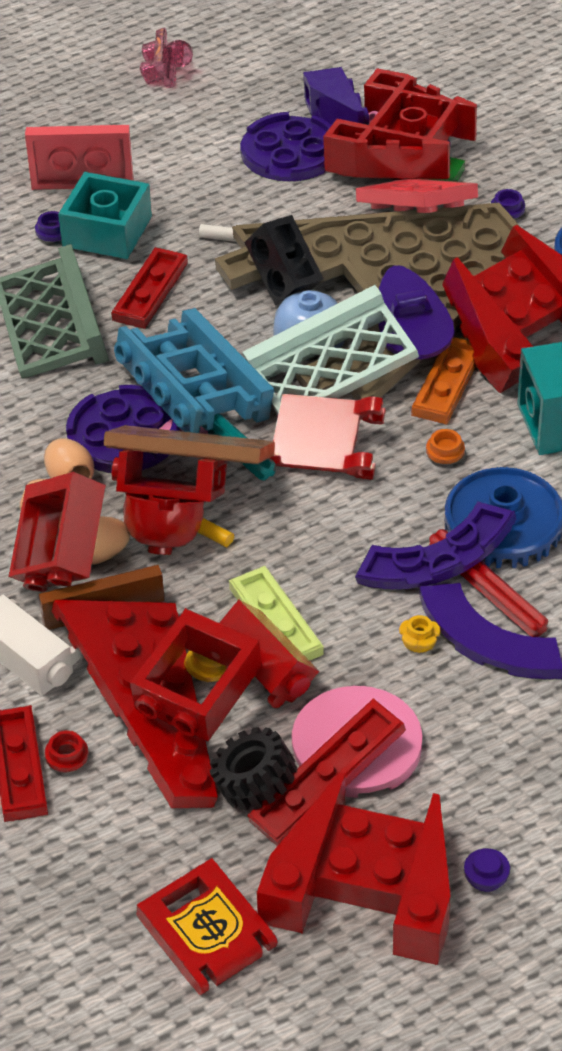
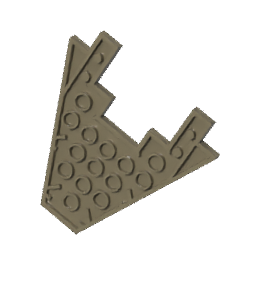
[215,203,519,400]

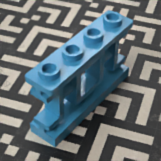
[114,308,274,433]

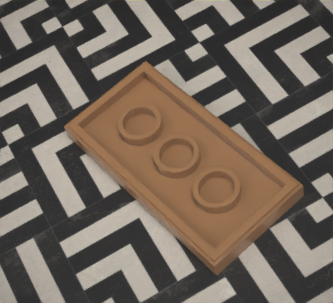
[104,425,275,464]

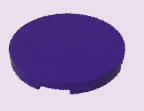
[240,112,332,181]
[66,385,180,473]

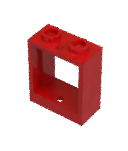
[8,472,106,592]
[130,608,262,742]

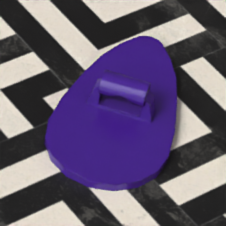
[378,265,454,359]

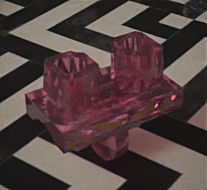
[140,27,193,88]

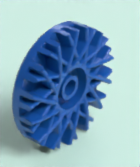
[444,467,562,568]

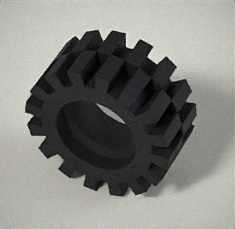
[210,727,297,811]

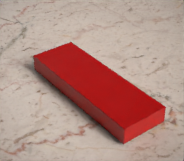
[111,247,188,329]
[0,705,48,822]

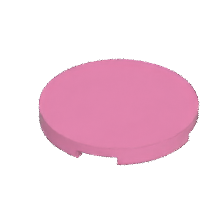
[292,686,422,798]

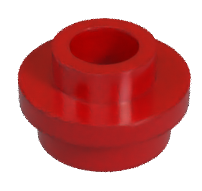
[45,730,89,772]

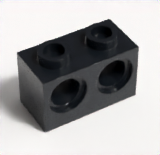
[244,215,324,306]

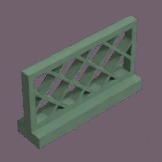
[0,244,110,379]

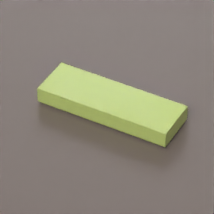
[229,566,324,661]

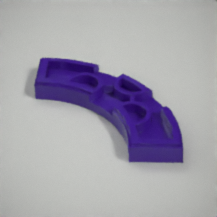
[355,501,517,589]
[419,583,562,679]

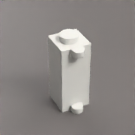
[0,595,81,696]

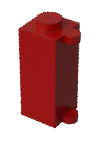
[219,599,320,709]

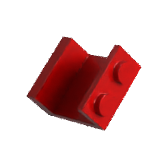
[112,450,227,502]

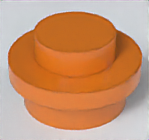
[426,429,465,464]

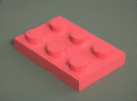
[25,125,134,190]
[356,179,478,213]

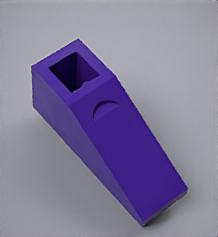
[303,67,369,125]

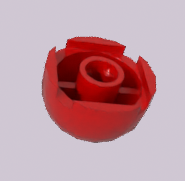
[123,493,204,555]

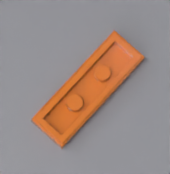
[411,337,476,425]

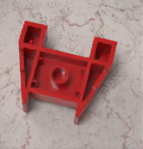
[323,68,477,179]
[442,225,562,393]
[257,773,451,965]

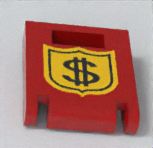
[136,858,278,995]

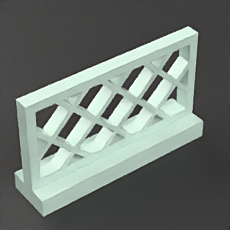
[243,285,419,414]

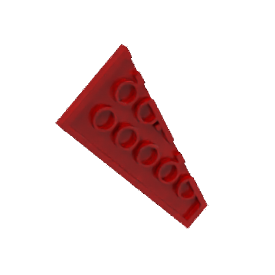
[51,600,218,808]

